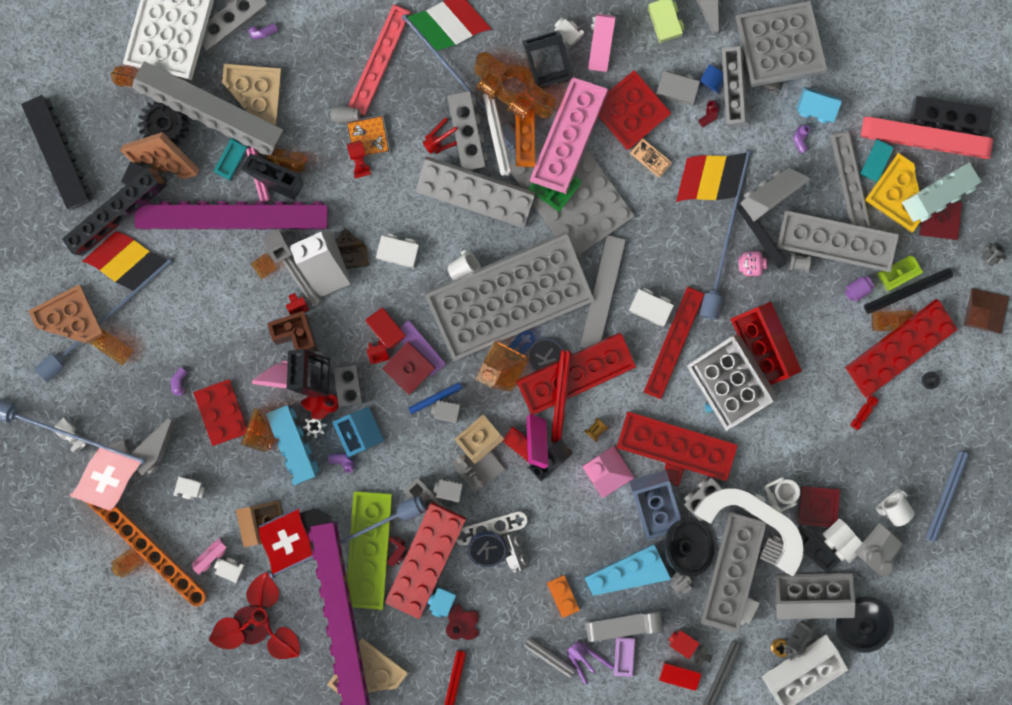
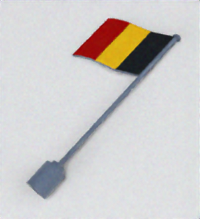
[676,150,752,320]
[34,231,173,382]

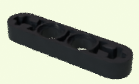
[737,205,787,269]

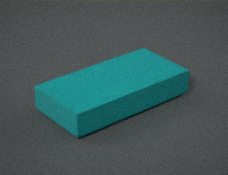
[213,138,248,181]
[860,140,894,183]

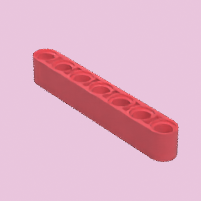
[861,117,994,159]

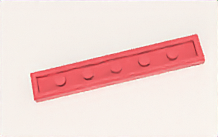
[348,4,411,116]

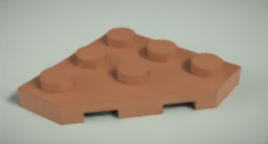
[120,132,200,179]
[28,284,104,344]

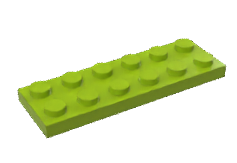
[347,491,392,610]

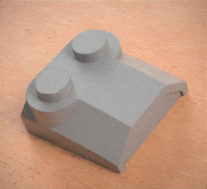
[854,523,904,576]

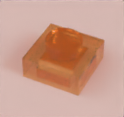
[251,253,277,280]

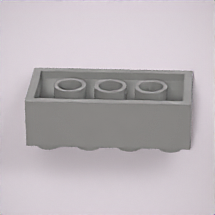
[775,573,855,619]

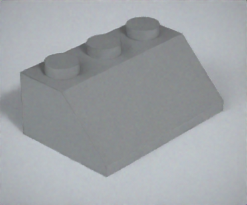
[741,168,810,221]

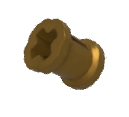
[584,417,609,442]
[771,638,787,657]

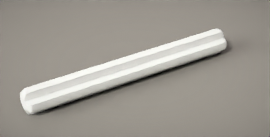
[483,91,512,176]

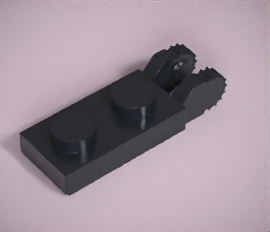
[798,524,840,574]

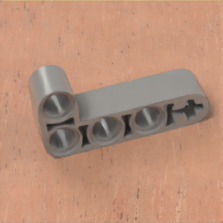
[585,610,664,642]

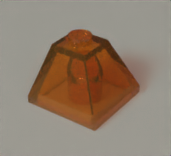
[475,341,529,392]
[241,408,275,452]

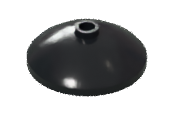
[664,518,714,577]
[836,597,894,653]

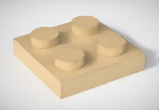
[454,414,504,464]

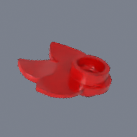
[301,393,339,419]

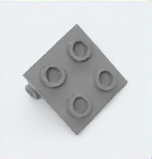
[451,451,505,493]

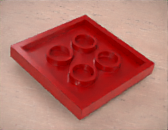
[598,70,671,151]

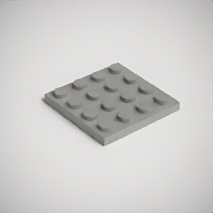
[735,1,827,87]

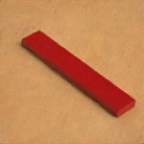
[643,286,705,400]

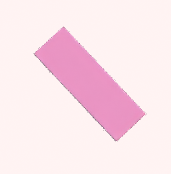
[588,13,615,72]

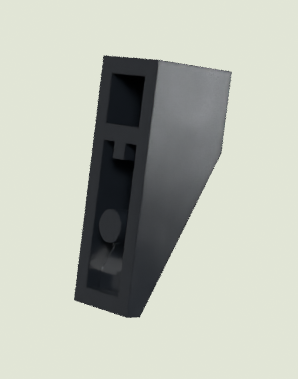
[241,153,304,200]

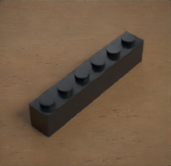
[21,95,92,211]

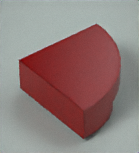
[665,463,684,487]

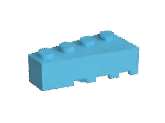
[266,405,320,485]
[584,544,671,596]

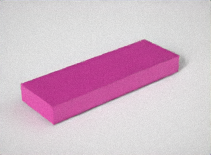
[526,414,548,469]

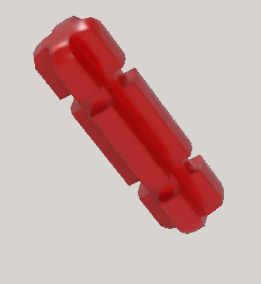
[850,396,879,430]

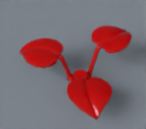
[209,572,300,660]

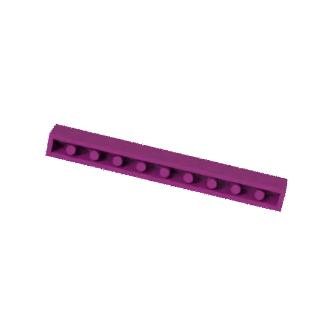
[135,201,329,230]
[309,521,370,705]

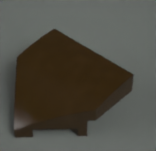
[336,228,369,269]

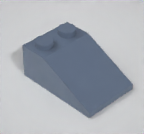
[629,470,681,540]

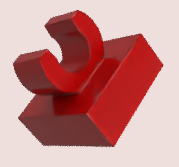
[286,293,310,315]
[366,340,389,365]

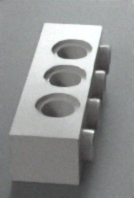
[202,0,269,54]
[722,46,751,128]
[447,91,488,170]

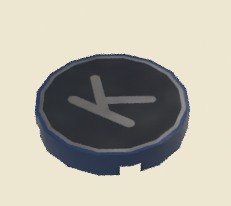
[527,338,563,372]
[468,531,506,567]

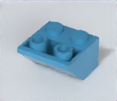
[332,406,384,457]

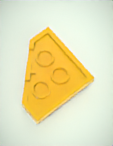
[865,153,921,233]

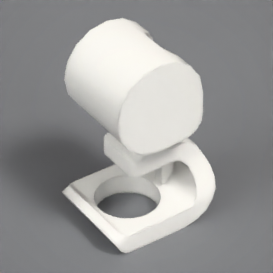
[54,417,88,454]

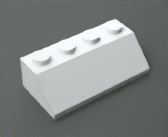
[761,635,848,705]

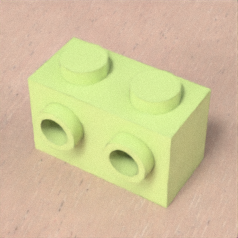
[648,0,684,44]

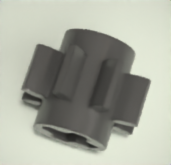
[982,242,1006,266]

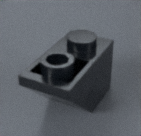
[528,439,573,481]
[300,508,332,536]

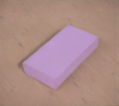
[614,637,636,677]

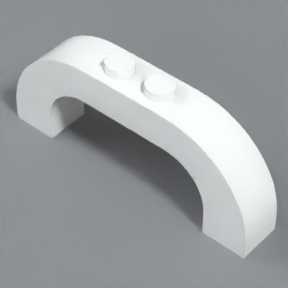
[693,488,803,576]

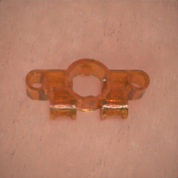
[474,52,556,121]

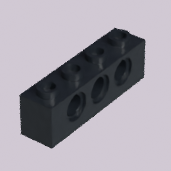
[910,96,992,136]

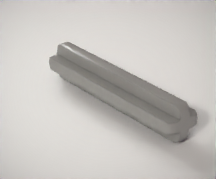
[283,256,321,307]
[524,638,575,678]

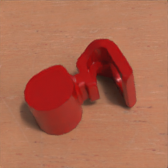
[346,140,371,179]

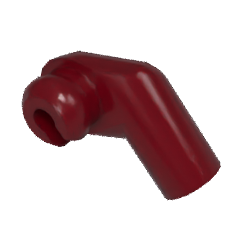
[698,100,719,128]

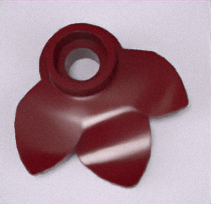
[446,604,479,640]

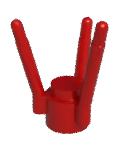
[422,117,469,155]

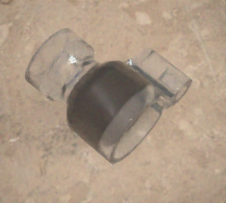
[761,81,791,99]

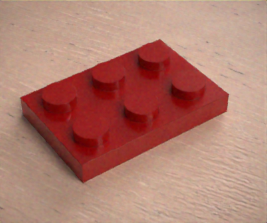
[193,379,249,446]

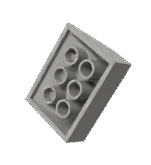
[686,334,780,431]

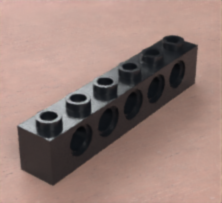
[62,168,167,256]

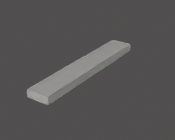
[830,131,872,229]
[580,235,626,348]

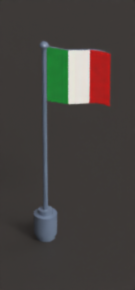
[402,0,515,150]

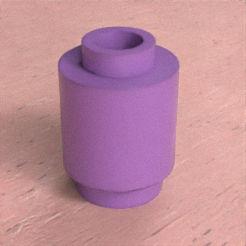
[845,275,875,302]

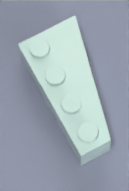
[902,162,981,222]

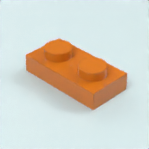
[547,575,580,618]

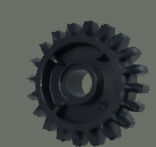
[138,100,190,145]

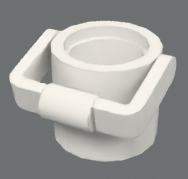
[448,250,481,280]
[765,477,800,512]
[875,489,915,526]

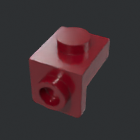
[387,536,407,567]

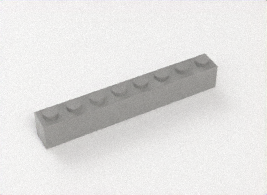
[132,61,283,156]

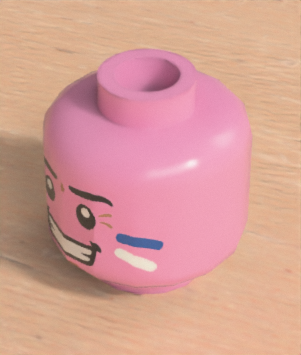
[739,251,767,276]

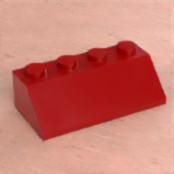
[730,301,802,385]

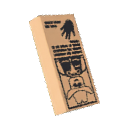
[630,138,672,178]

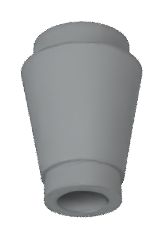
[331,104,360,124]

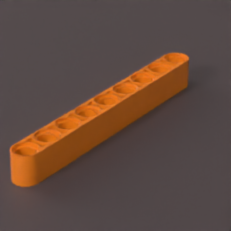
[86,502,207,606]

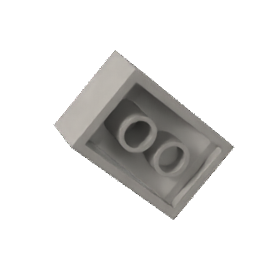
[290,231,352,298]
[131,418,177,475]

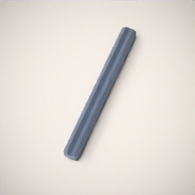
[926,451,969,542]

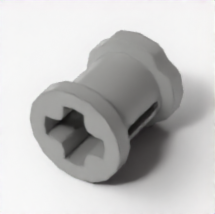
[789,253,811,273]

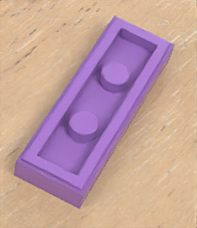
[400,321,446,377]

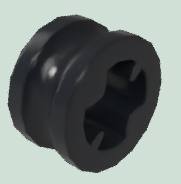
[921,372,940,389]

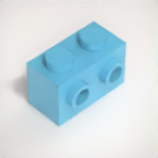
[796,86,842,124]

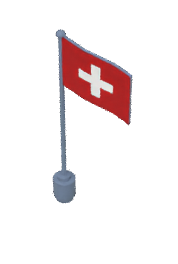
[0,400,146,511]
[259,496,426,579]

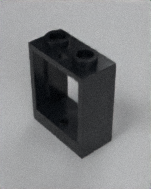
[522,30,573,89]
[287,349,330,398]

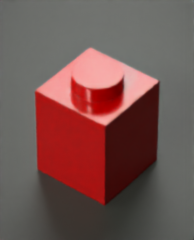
[668,629,700,659]

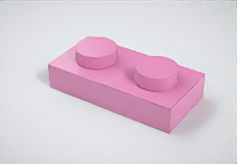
[191,537,227,575]

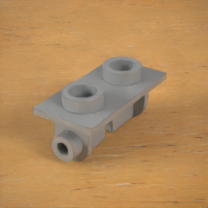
[502,531,528,573]

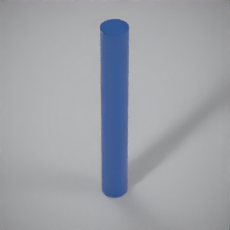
[408,382,463,414]

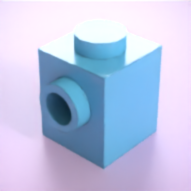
[427,587,456,618]

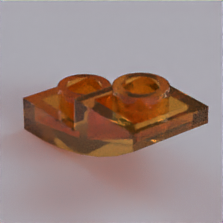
[872,311,913,331]
[90,328,134,366]

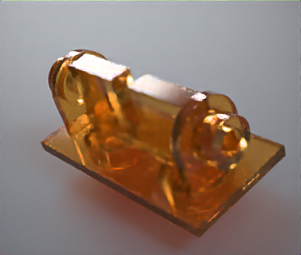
[111,65,139,87]
[267,148,307,172]

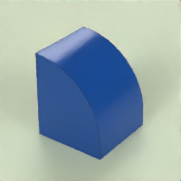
[699,64,724,94]

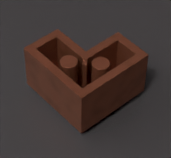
[267,311,318,352]

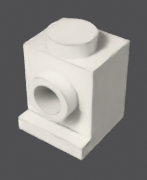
[554,18,584,48]
[173,476,205,500]
[214,557,246,583]

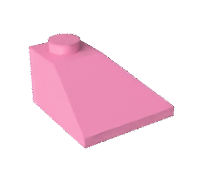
[252,361,288,388]
[582,446,634,498]

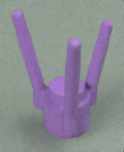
[567,640,613,685]

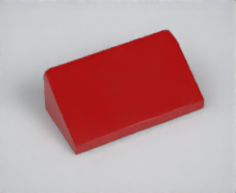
[365,307,406,349]
[659,662,702,691]

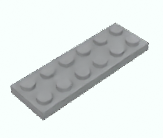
[416,156,536,228]
[777,210,899,272]
[700,512,767,634]

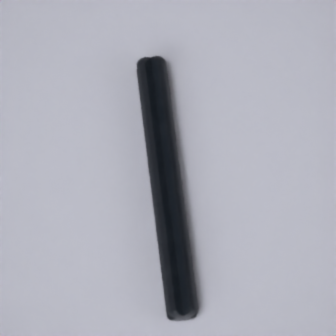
[864,268,953,314]

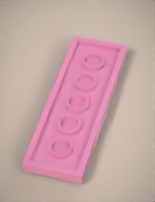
[530,77,608,194]

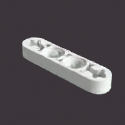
[456,512,527,545]

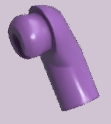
[248,23,278,40]
[793,124,810,154]
[170,367,188,396]
[328,453,355,473]

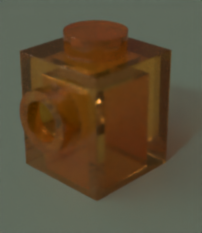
[110,548,143,578]

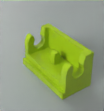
[877,255,923,292]

